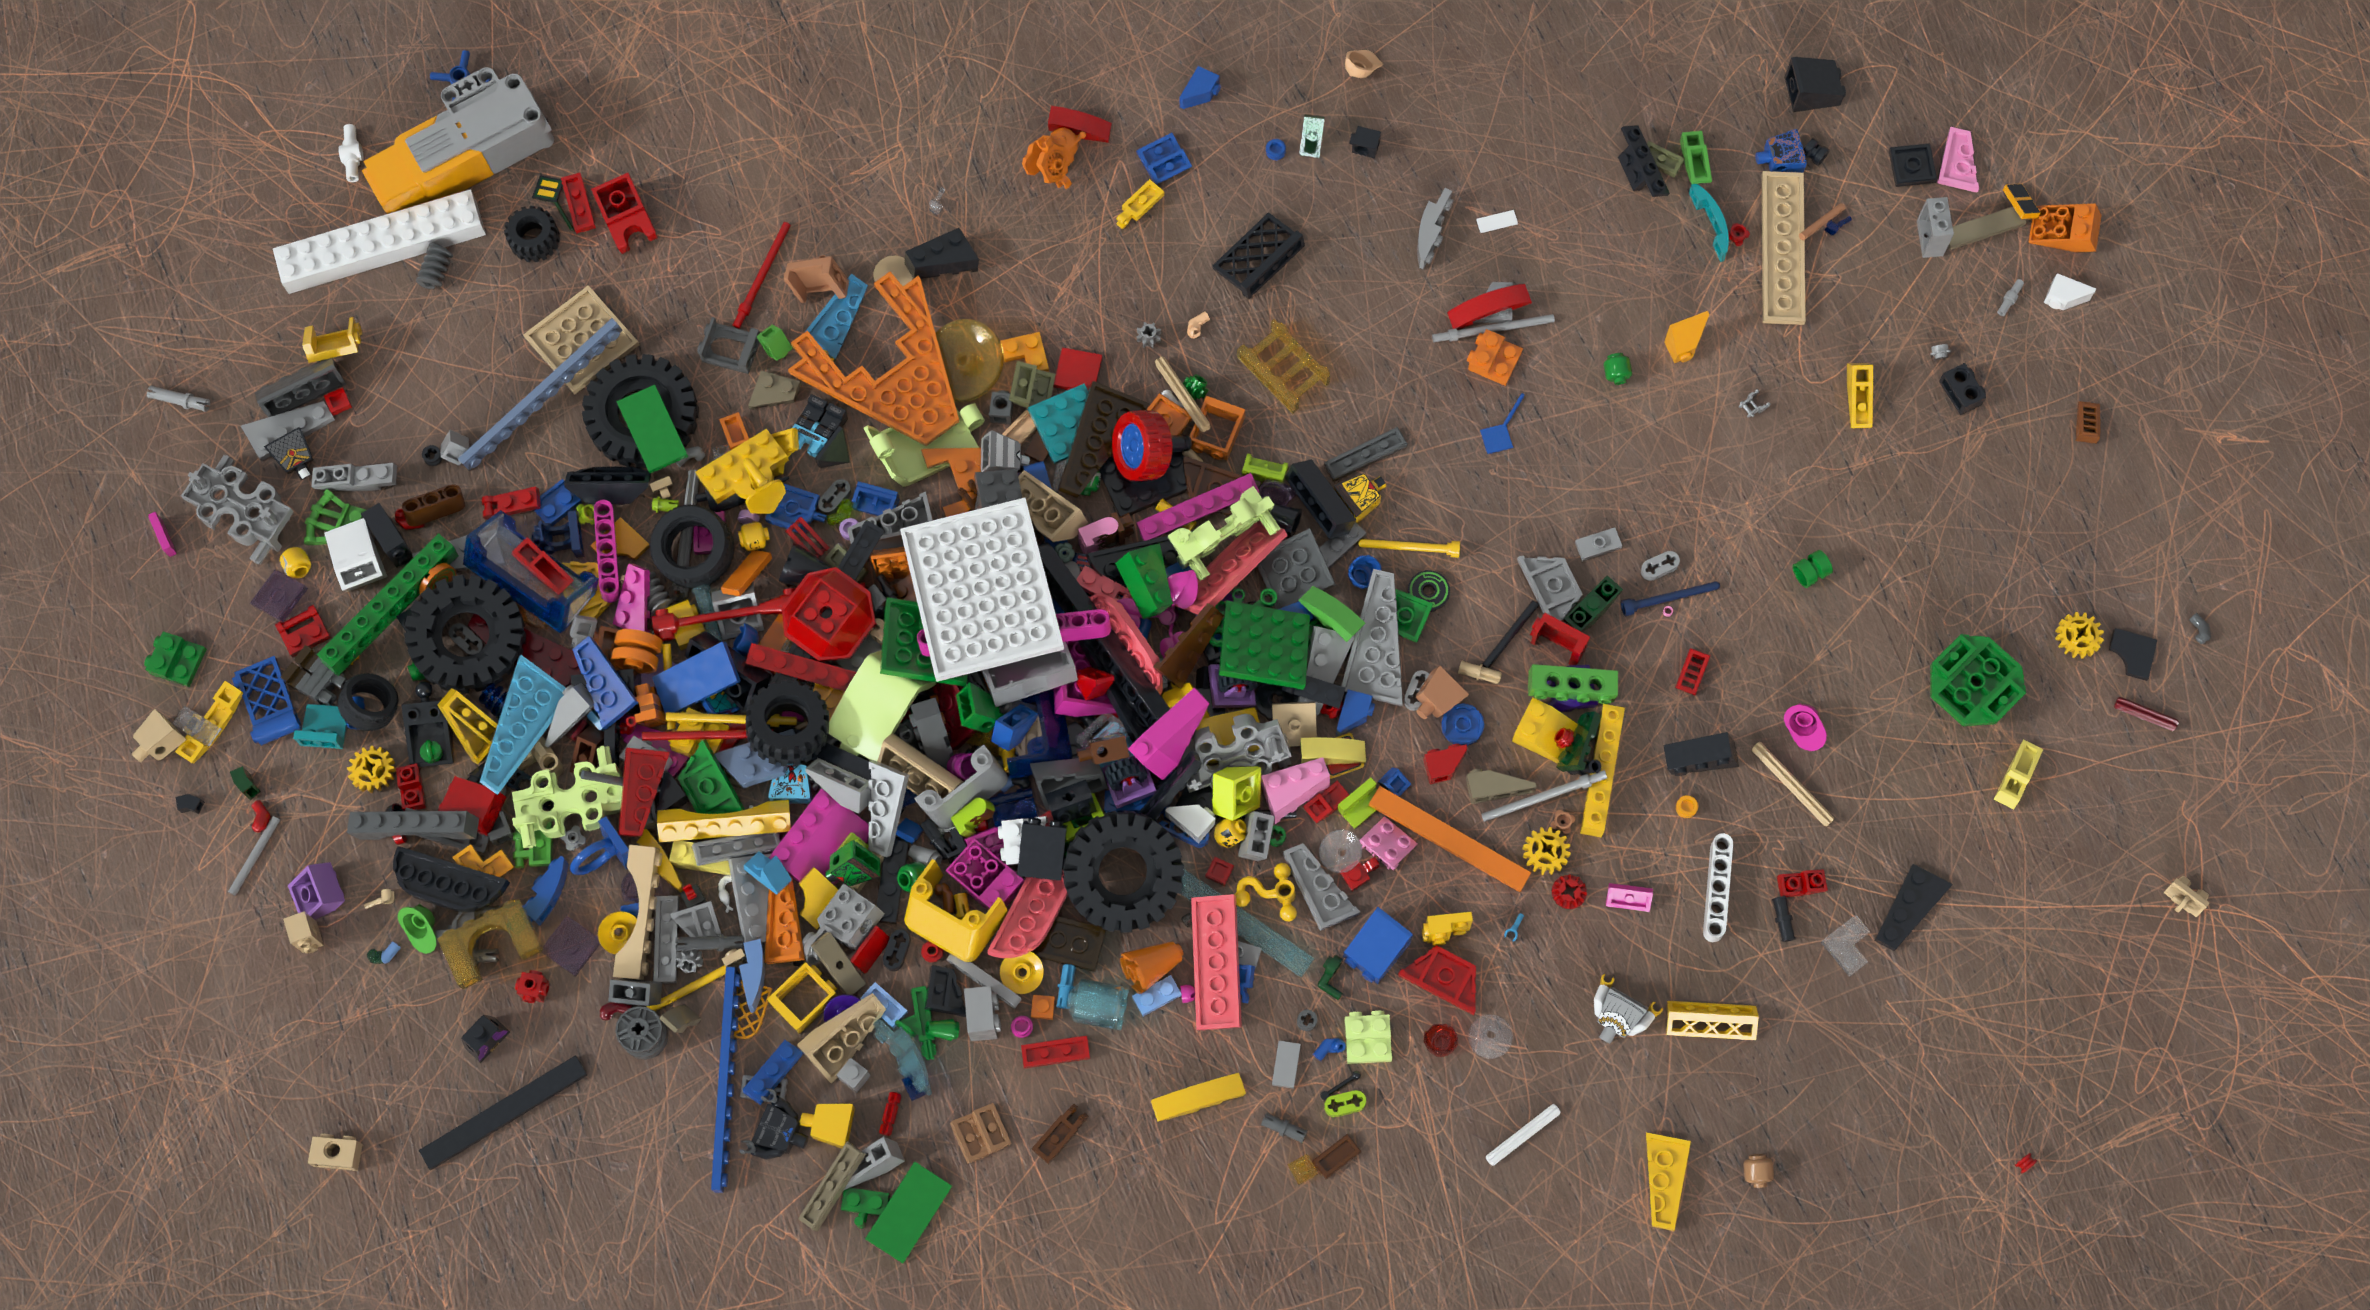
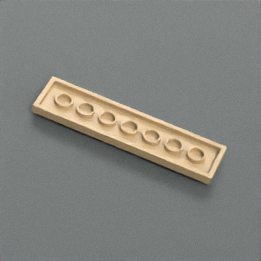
[1762,171,1806,325]

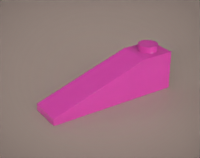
[1128,688,1210,780]

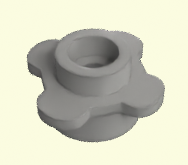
[560,826,586,851]

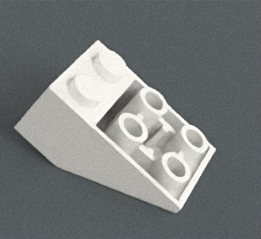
[324,518,387,592]

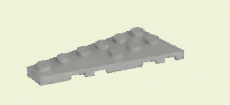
[1342,569,1403,706]

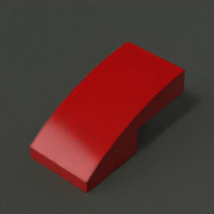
[1303,780,1350,824]

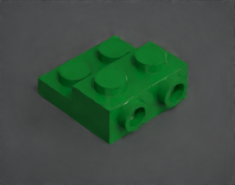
[144,631,207,687]

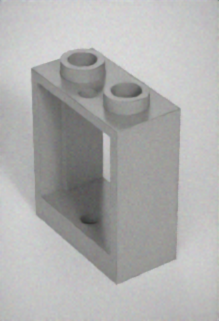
[1917,197,1954,258]

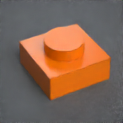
[1031,995,1055,1020]

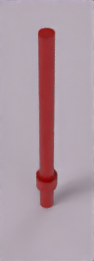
[732,222,791,329]
[642,729,773,741]

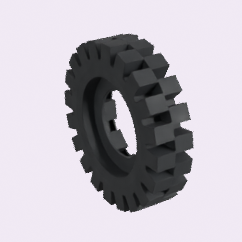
[582,354,699,468]
[404,575,526,693]
[1063,810,1184,933]

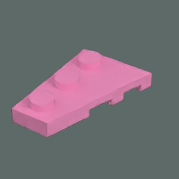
[1937,127,1979,193]

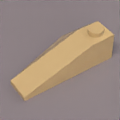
[1018,470,1088,542]

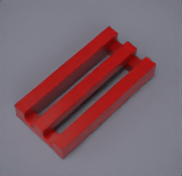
[785,517,830,558]

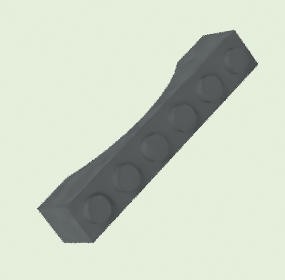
[347,811,479,840]

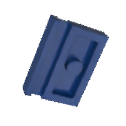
[534,479,582,526]

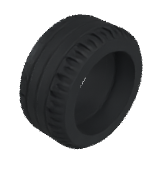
[338,673,398,731]

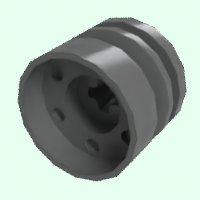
[615,1006,669,1060]

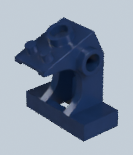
[531,510,584,558]

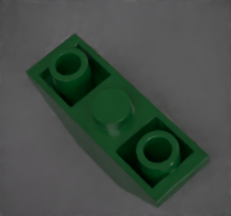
[1563,575,1623,632]

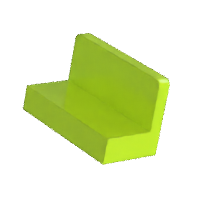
[1338,778,1377,828]

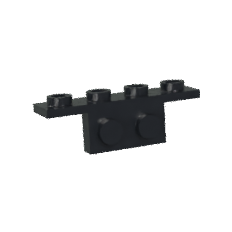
[1618,125,1670,197]

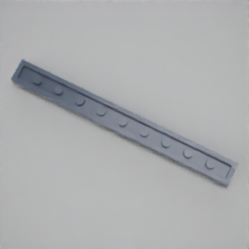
[458,318,623,471]

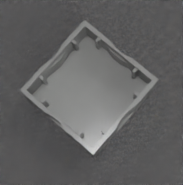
[982,642,1078,707]

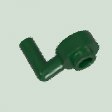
[1318,954,1343,1000]

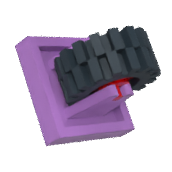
[1208,664,1258,708]
[1102,756,1156,808]

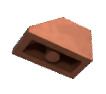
[570,726,604,774]

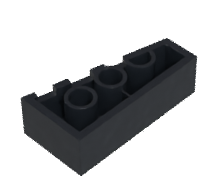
[684,631,772,715]

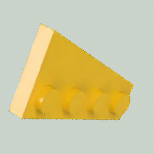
[1646,1132,1691,1231]

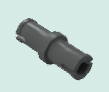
[1261,1112,1308,1144]

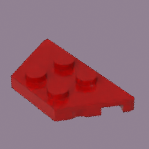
[1398,945,1476,1016]

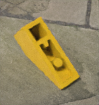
[1847,363,1873,428]

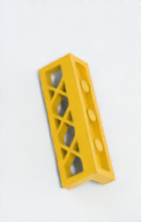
[1666,1001,1759,1040]

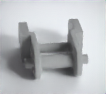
[1739,389,1771,418]

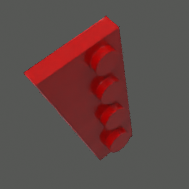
[618,748,670,837]

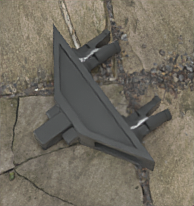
[435,905,501,979]

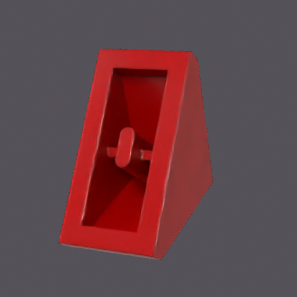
[1076,667,1114,700]

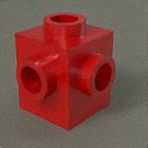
[515,970,549,1004]

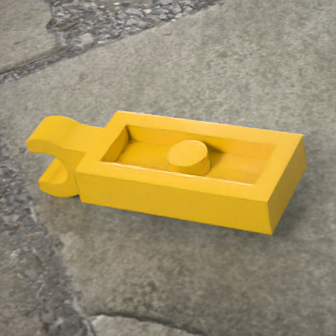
[1116,179,1164,229]

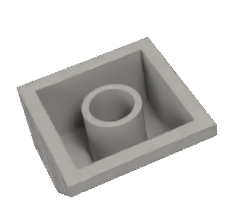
[712,582,764,640]

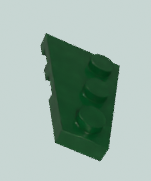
[1556,711,1602,772]

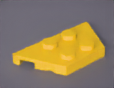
[554,560,611,620]

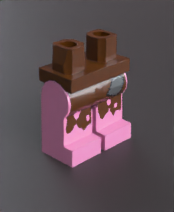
[1078,512,1134,562]

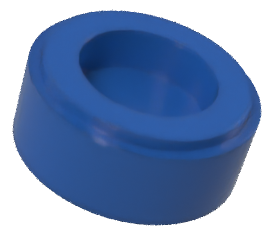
[1266,139,1286,160]

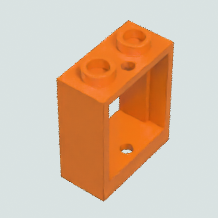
[1189,396,1245,461]

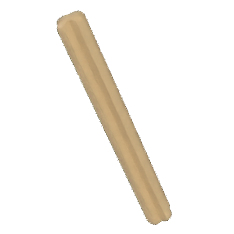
[1155,357,1211,432]
[1752,742,1834,826]

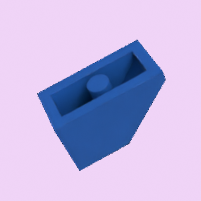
[1179,66,1221,109]
[1336,689,1375,736]
[991,704,1038,751]

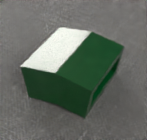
[230,766,261,800]

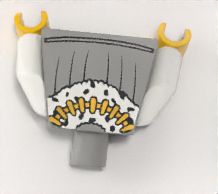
[1594,974,1663,1044]

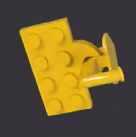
[695,429,789,514]

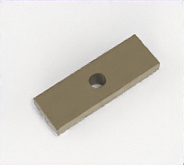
[811,931,866,995]

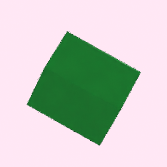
[1396,589,1433,643]

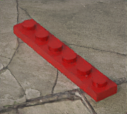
[746,643,857,692]

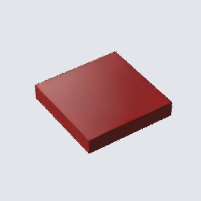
[1053,347,1103,390]

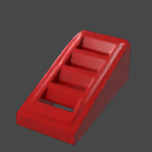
[1675,648,1710,696]

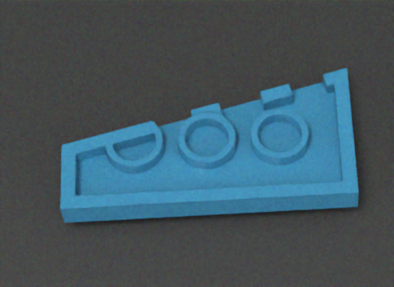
[804,274,868,361]

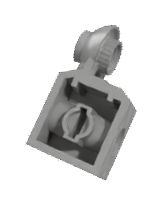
[802,884,884,965]

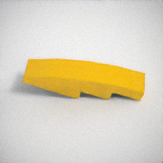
[637,829,684,893]
[1151,1073,1246,1122]

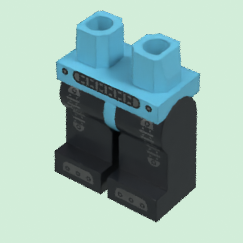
[792,394,848,458]

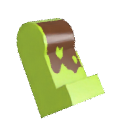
[951,798,995,837]

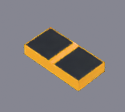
[2003,183,2041,219]

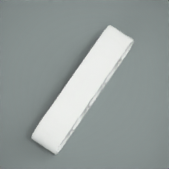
[1703,833,1733,942]

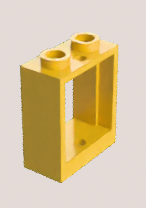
[767,962,837,1034]

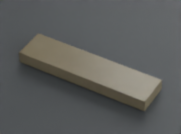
[1948,207,2026,250]
[798,1142,866,1232]

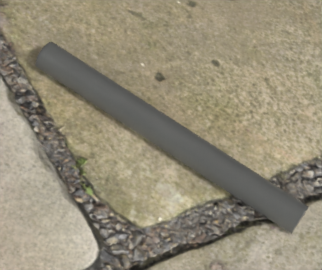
[580,770,662,793]

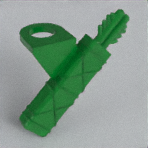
[895,986,937,1060]

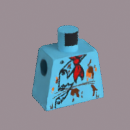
[768,763,812,804]

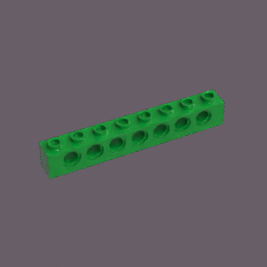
[317,533,459,676]

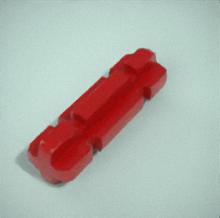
[879,1092,901,1136]

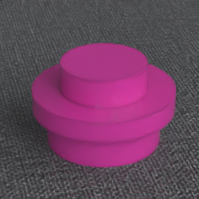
[1011,1016,1033,1038]

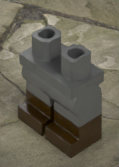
[280,645,348,706]

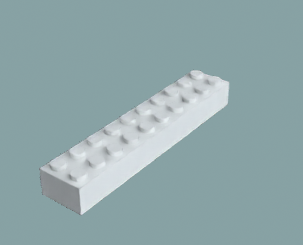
[273,189,486,294]

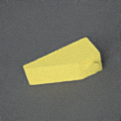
[669,841,731,875]

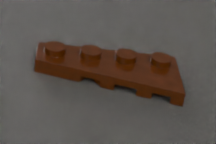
[1153,603,1224,688]

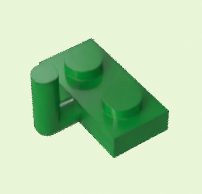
[841,1188,890,1229]

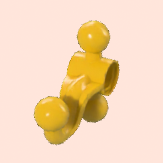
[1234,863,1297,922]

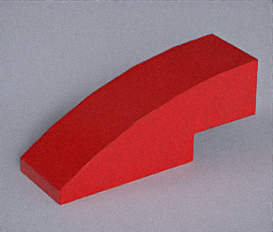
[1048,105,1112,143]
[511,537,574,596]

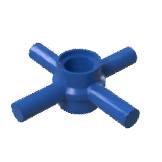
[430,50,491,101]

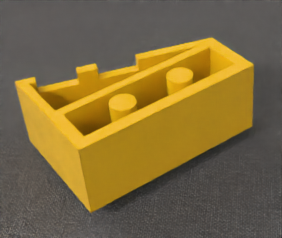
[438,688,498,764]

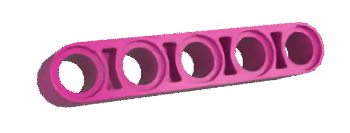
[594,500,620,603]

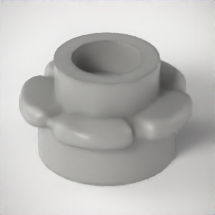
[1930,344,1951,359]

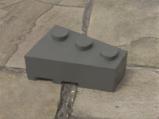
[909,698,953,770]
[1030,758,1107,810]

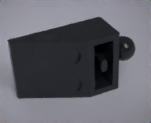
[401,681,454,767]

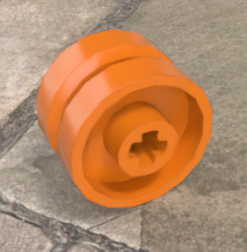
[610,629,663,674]

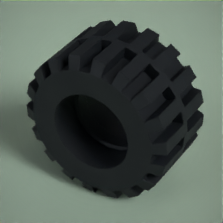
[504,206,560,262]

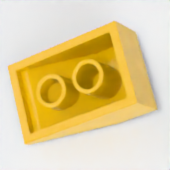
[1512,697,1578,763]
[1195,707,1260,765]

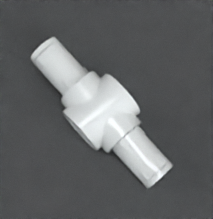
[339,124,364,182]

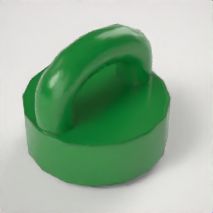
[420,740,443,763]

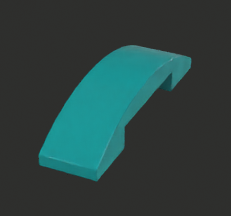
[1689,184,1729,262]

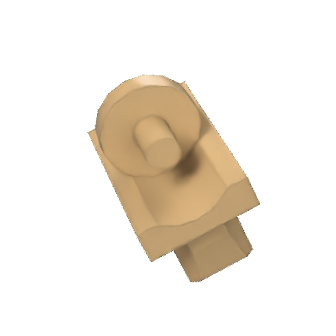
[2164,876,2209,917]

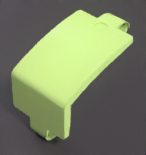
[864,403,985,487]
[828,650,936,761]

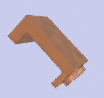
[784,257,849,303]

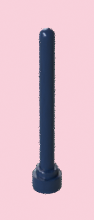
[1620,581,1720,617]

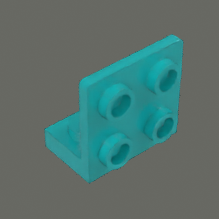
[293,704,347,749]

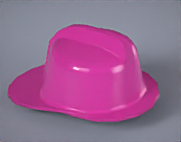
[1784,703,1827,751]

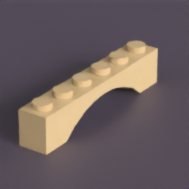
[613,845,662,980]

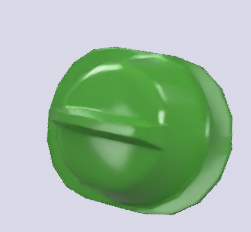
[398,904,437,954]

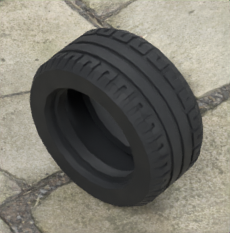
[649,504,735,588]

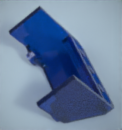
[998,690,1073,779]

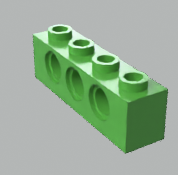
[1528,664,1618,704]

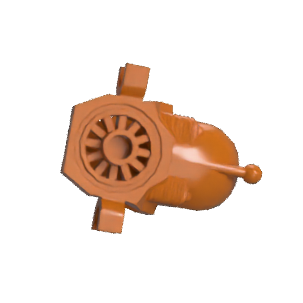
[1022,127,1086,189]

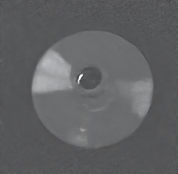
[1319,830,1362,873]
[1468,1014,1513,1059]

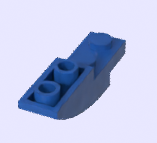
[508,856,568,937]

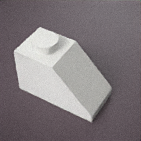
[2044,274,2096,310]
[1165,805,1215,843]

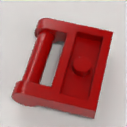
[275,604,331,658]

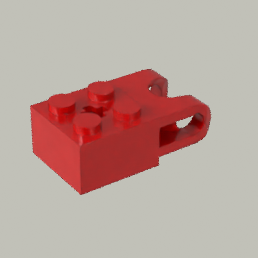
[591,173,658,254]

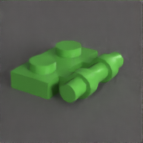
[513,822,553,868]

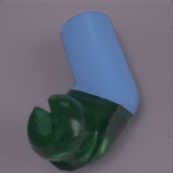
[367,941,401,964]

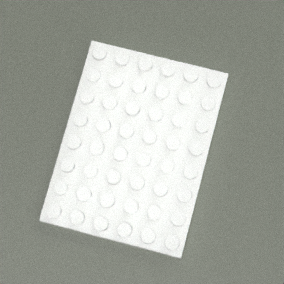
[900,498,1064,682]

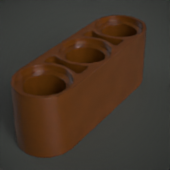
[402,484,465,527]

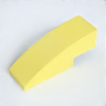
[1300,737,1366,765]
[1994,739,2043,809]

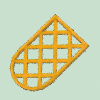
[734,980,773,1039]

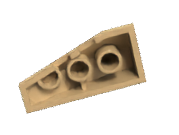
[797,993,886,1083]

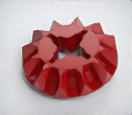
[1552,874,1587,909]

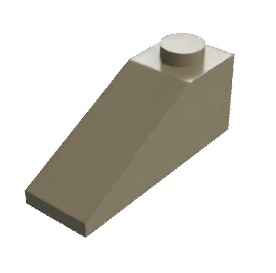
[1466,769,1537,804]

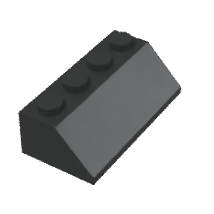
[255,358,346,417]

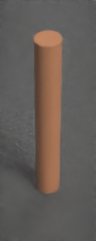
[1799,203,1845,241]

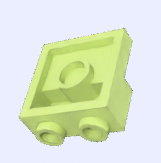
[1344,1011,1392,1064]

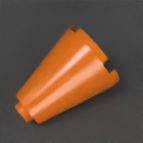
[1120,941,1183,994]

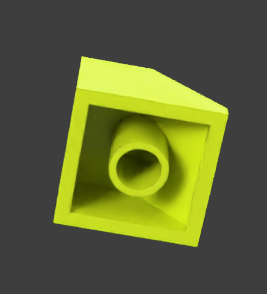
[1212,766,1261,821]

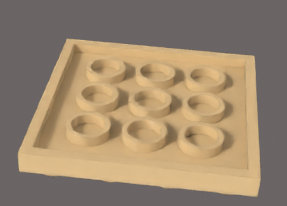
[523,286,640,395]

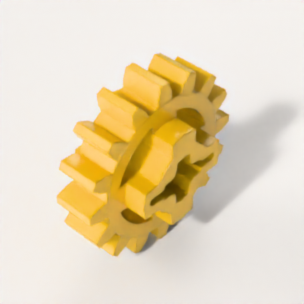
[2055,612,2104,659]
[347,746,396,793]
[1523,827,1571,875]

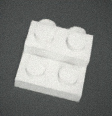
[998,816,1047,865]

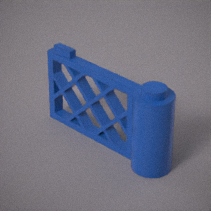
[232,656,302,746]

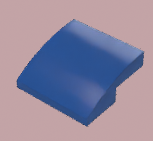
[1136,133,1192,185]

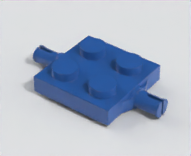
[765,483,827,534]

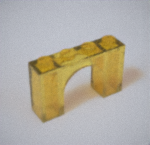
[437,899,544,989]

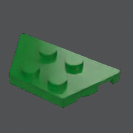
[677,739,745,814]

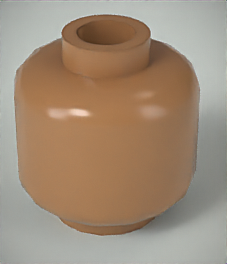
[1743,1154,1774,1188]

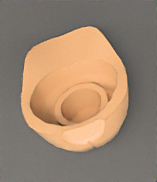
[1345,50,1383,78]

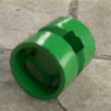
[1792,550,1833,588]

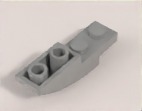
[1417,188,1454,269]
[311,463,397,491]

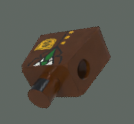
[1077,732,1130,765]

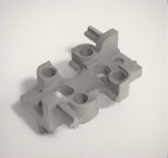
[181,455,294,565]
[1179,714,1292,793]

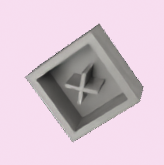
[964,986,1001,1041]

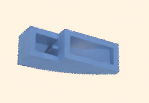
[739,939,765,1013]

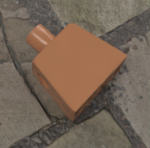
[1416,666,1469,719]

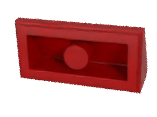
[850,925,890,974]

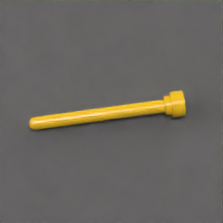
[1358,539,1460,558]

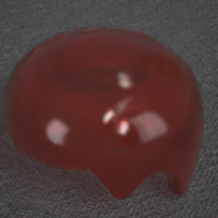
[1424,1024,1458,1057]

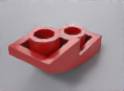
[396,763,426,811]
[1777,869,1828,897]

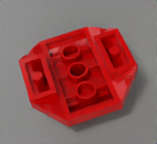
[782,567,877,662]

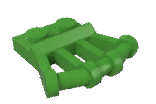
[304,489,368,545]

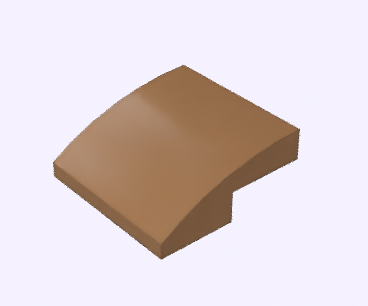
[950,1103,1011,1164]

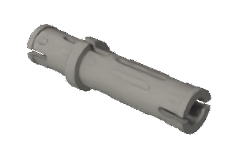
[147,385,210,412]

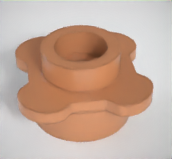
[1550,810,1575,835]

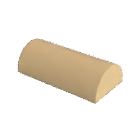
[877,734,964,799]

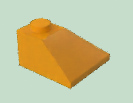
[1664,311,1709,363]

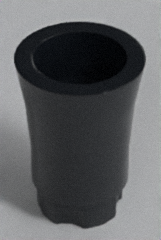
[1270,502,1302,537]

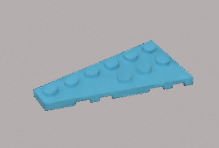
[480,655,566,795]

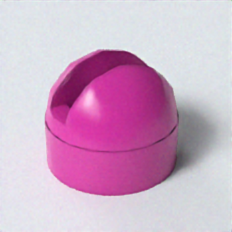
[1180,985,1195,1003]

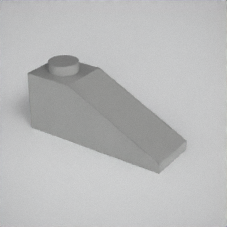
[545,683,594,748]
[805,758,871,813]
[844,1137,905,1190]

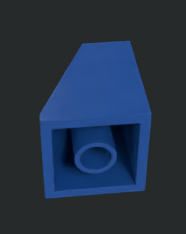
[1343,907,1413,984]

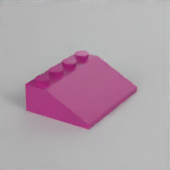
[1054,640,1116,717]
[769,789,869,886]

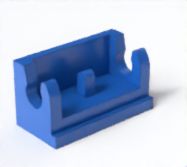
[852,481,900,516]

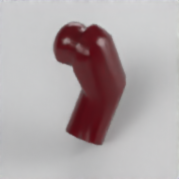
[600,1002,633,1021]

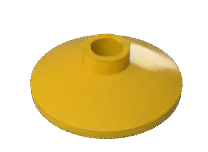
[598,911,637,954]
[1000,952,1044,994]

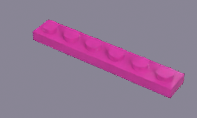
[1136,473,1259,541]

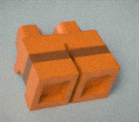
[634,683,667,728]

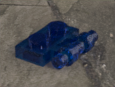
[989,788,1038,827]

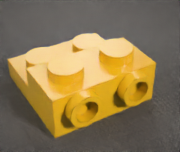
[668,708,729,758]
[1422,912,1473,946]

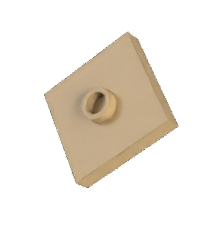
[1272,701,1317,746]

